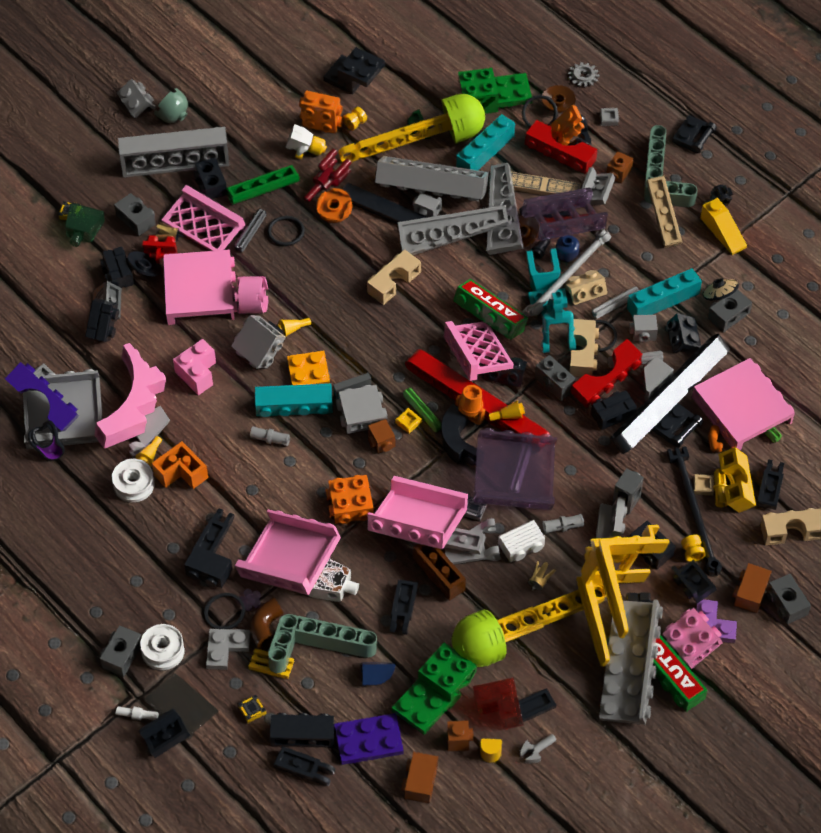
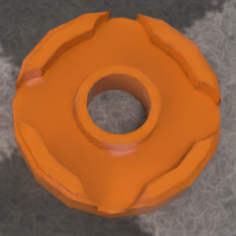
[316,188,353,223]

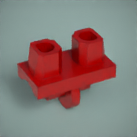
[143,235,177,264]

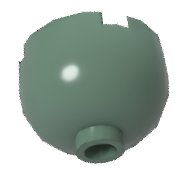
[154,88,188,123]

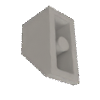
[642,357,674,401]

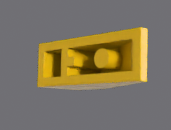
[700,198,747,255]

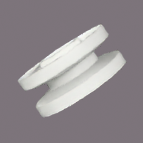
[112,459,154,503]
[140,624,185,671]

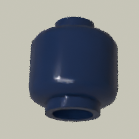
[556,235,580,262]

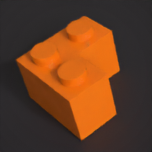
[151,441,208,489]

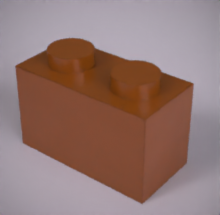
[732,563,772,613]
[402,752,438,804]

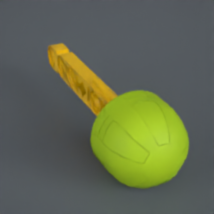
[338,94,485,162]
[452,584,606,667]

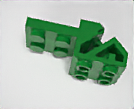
[458,68,532,114]
[392,642,477,735]

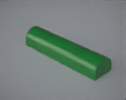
[226,165,300,205]

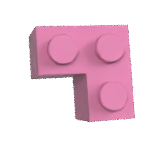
[173,339,216,395]

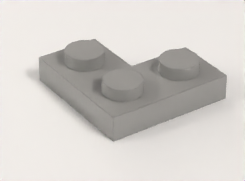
[206,629,251,670]

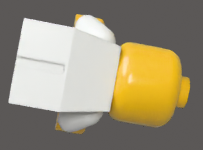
[286,124,327,159]

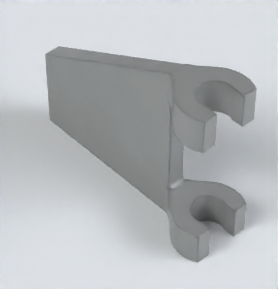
[129,406,170,458]
[444,518,500,564]

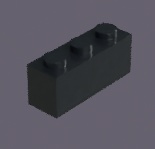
[270,713,335,748]

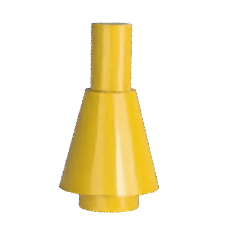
[276,318,311,337]
[489,400,525,421]
[135,436,162,467]

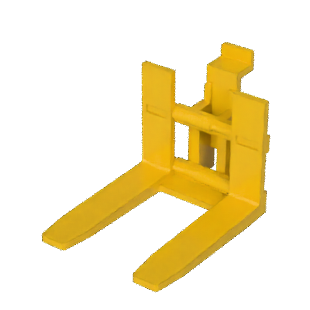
[576,525,670,667]

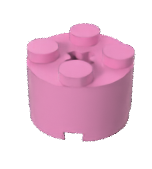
[235,276,268,314]

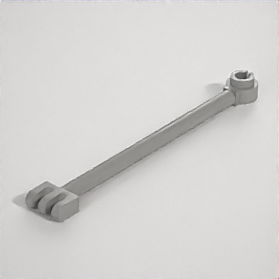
[522,228,611,317]

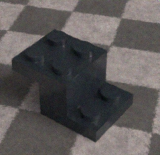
[323,47,385,95]

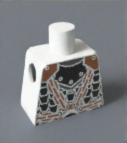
[309,559,359,602]

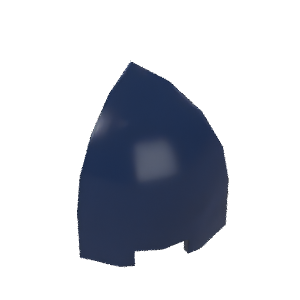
[361,662,396,685]

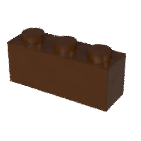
[413,543,466,601]

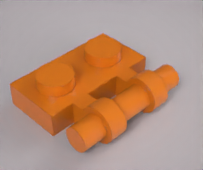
[550,105,584,145]

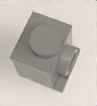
[413,193,442,217]

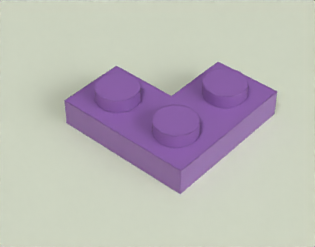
[696,600,737,643]

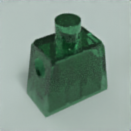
[65,203,105,247]

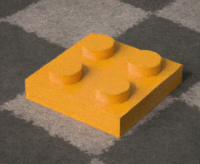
[287,351,330,385]

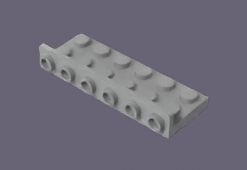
[599,600,663,725]

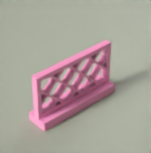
[162,185,246,251]
[444,321,514,381]

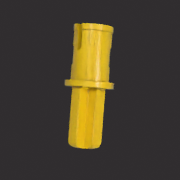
[713,468,728,507]

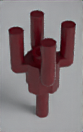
[304,148,352,202]

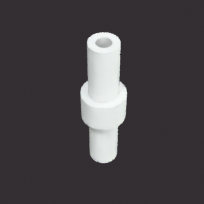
[116,707,159,720]

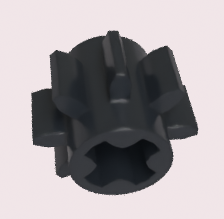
[710,184,733,206]

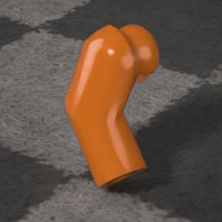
[708,425,723,453]

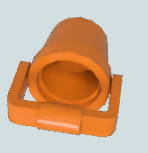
[455,385,485,425]

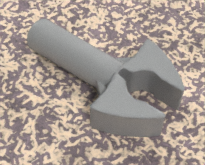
[520,734,556,764]

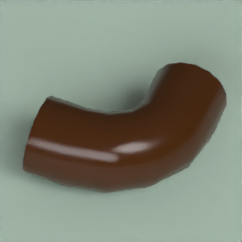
[250,598,284,650]

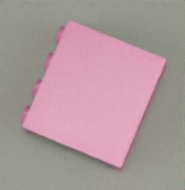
[164,250,238,325]
[692,358,795,450]
[368,476,468,549]
[235,509,341,595]

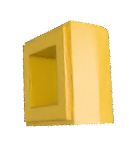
[480,739,502,763]

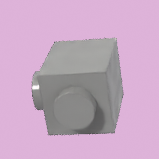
[629,315,658,342]

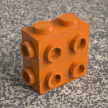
[299,90,343,134]
[325,475,374,524]

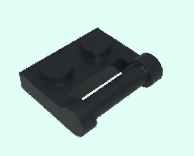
[672,115,717,153]
[652,403,704,448]

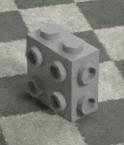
[231,315,286,369]
[336,385,387,434]

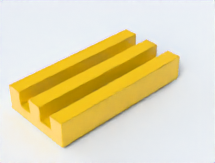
[249,649,294,679]

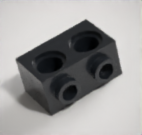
[193,158,228,199]

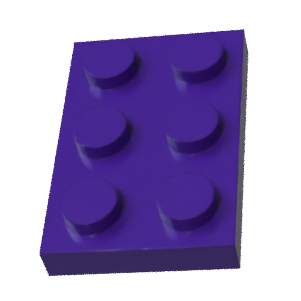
[335,713,404,765]

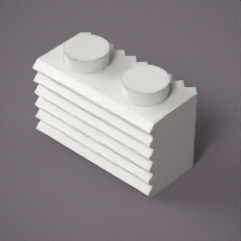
[498,520,545,562]

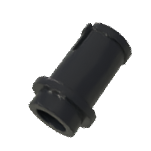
[531,236,551,259]

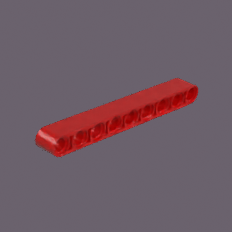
[405,349,552,453]

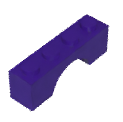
[5,362,79,431]

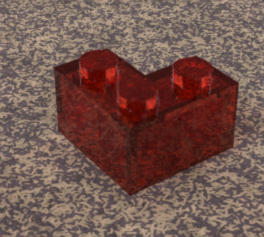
[473,678,524,730]

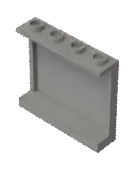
[23,369,103,449]

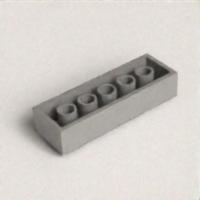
[118,127,230,177]
[375,156,489,201]

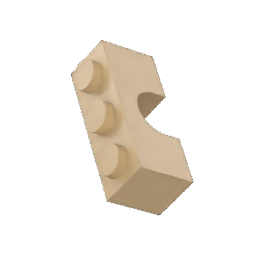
[367,250,421,305]
[570,319,599,377]
[760,508,821,545]

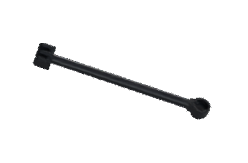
[667,446,722,577]

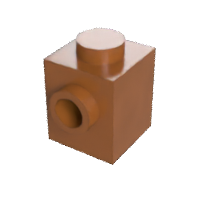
[607,151,633,184]
[368,419,395,453]
[447,721,473,751]

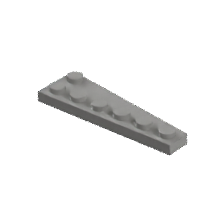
[487,162,523,255]
[398,205,509,255]

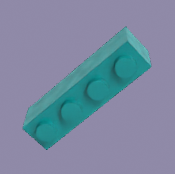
[456,114,515,170]
[627,268,702,317]
[255,383,333,417]

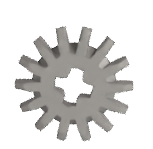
[568,62,599,87]

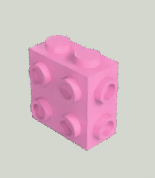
[663,608,723,669]

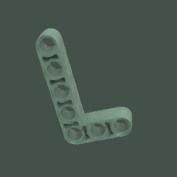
[644,125,698,207]
[268,614,377,673]

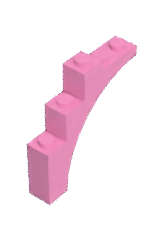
[95,343,166,449]

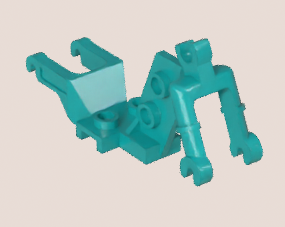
[526,248,576,353]

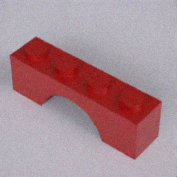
[525,120,597,174]
[571,339,643,408]

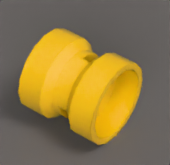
[343,106,367,131]
[681,535,706,562]

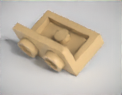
[563,270,607,305]

